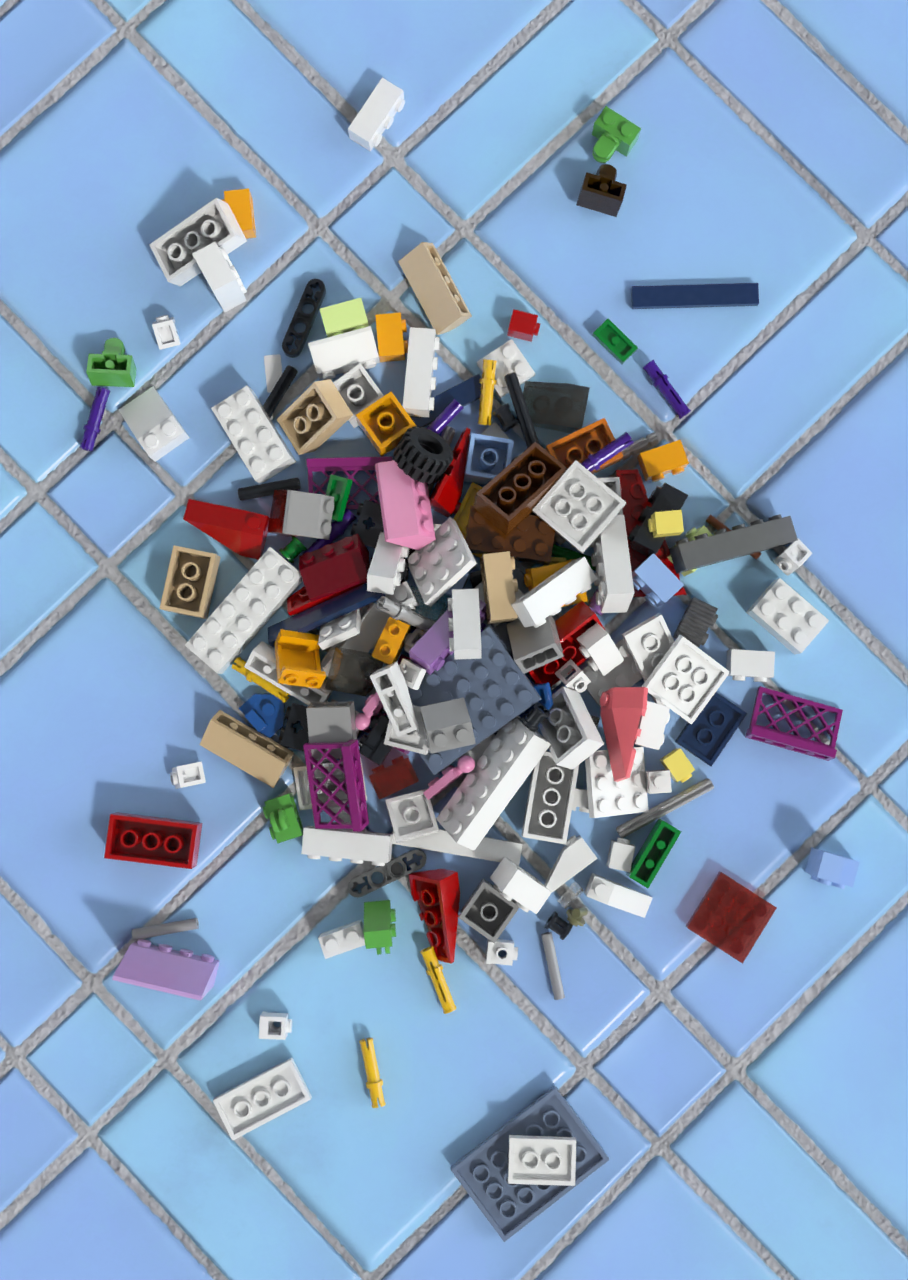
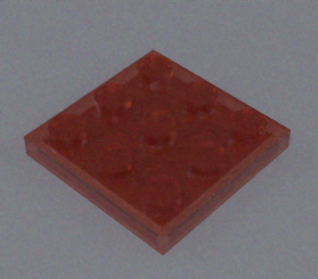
[685,871,777,964]

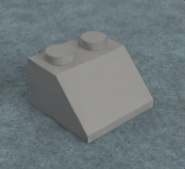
[282,490,334,540]
[420,697,476,754]

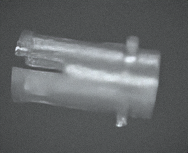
[557,881,584,909]

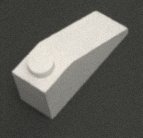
[370,662,418,737]
[544,835,598,892]
[584,873,652,918]

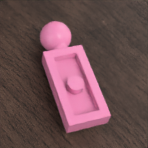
[355,692,384,730]
[423,755,475,800]

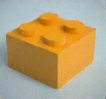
[356,391,416,457]

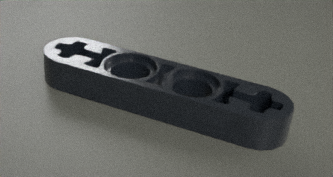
[282,278,326,358]

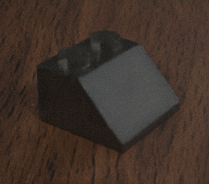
[325,647,384,696]

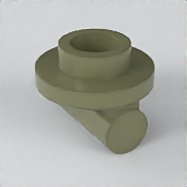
[566,907,588,927]

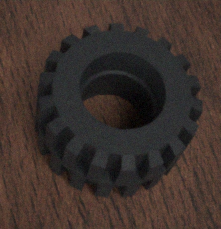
[393,426,454,484]

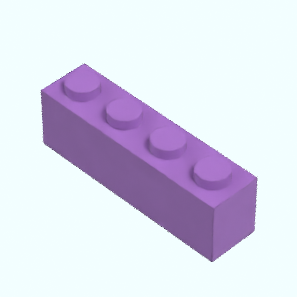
[409,599,487,675]

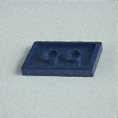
[675,692,747,767]

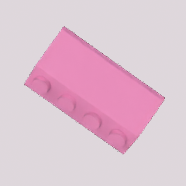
[375,460,436,550]

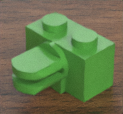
[592,106,641,163]
[86,338,136,387]
[263,793,304,844]
[363,900,396,955]

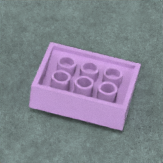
[112,939,220,1001]

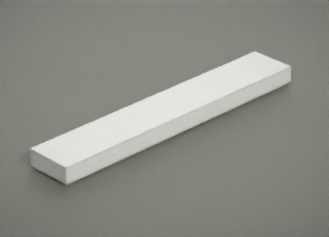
[392,829,523,866]

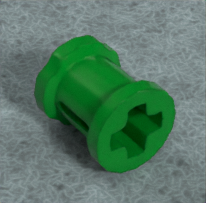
[279,536,307,564]

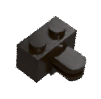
[576,164,627,217]

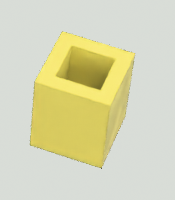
[648,510,684,538]
[659,748,695,783]

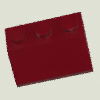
[299,534,370,602]

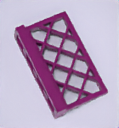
[307,456,393,509]
[745,686,843,761]
[303,740,369,832]

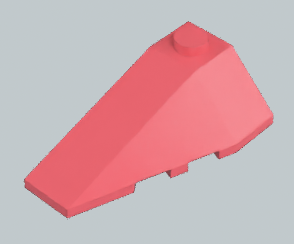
[600,687,648,782]

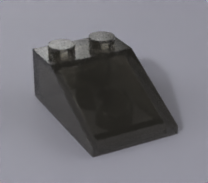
[523,381,590,433]

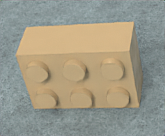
[277,379,353,455]
[159,545,221,619]
[480,551,518,624]

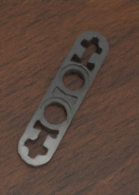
[348,849,426,898]

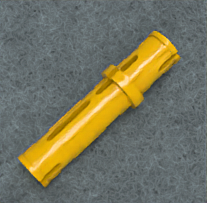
[478,359,497,425]
[231,657,291,703]
[420,946,456,1014]
[359,1037,386,1108]

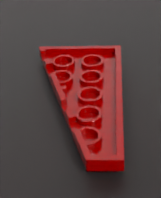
[615,469,687,598]

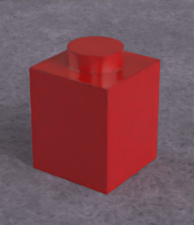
[507,309,541,342]

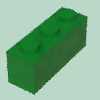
[626,819,682,888]

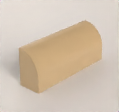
[398,242,472,335]
[199,710,294,788]

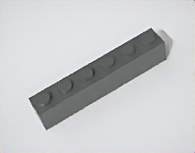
[669,514,798,574]

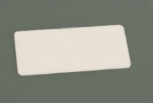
[264,354,282,393]

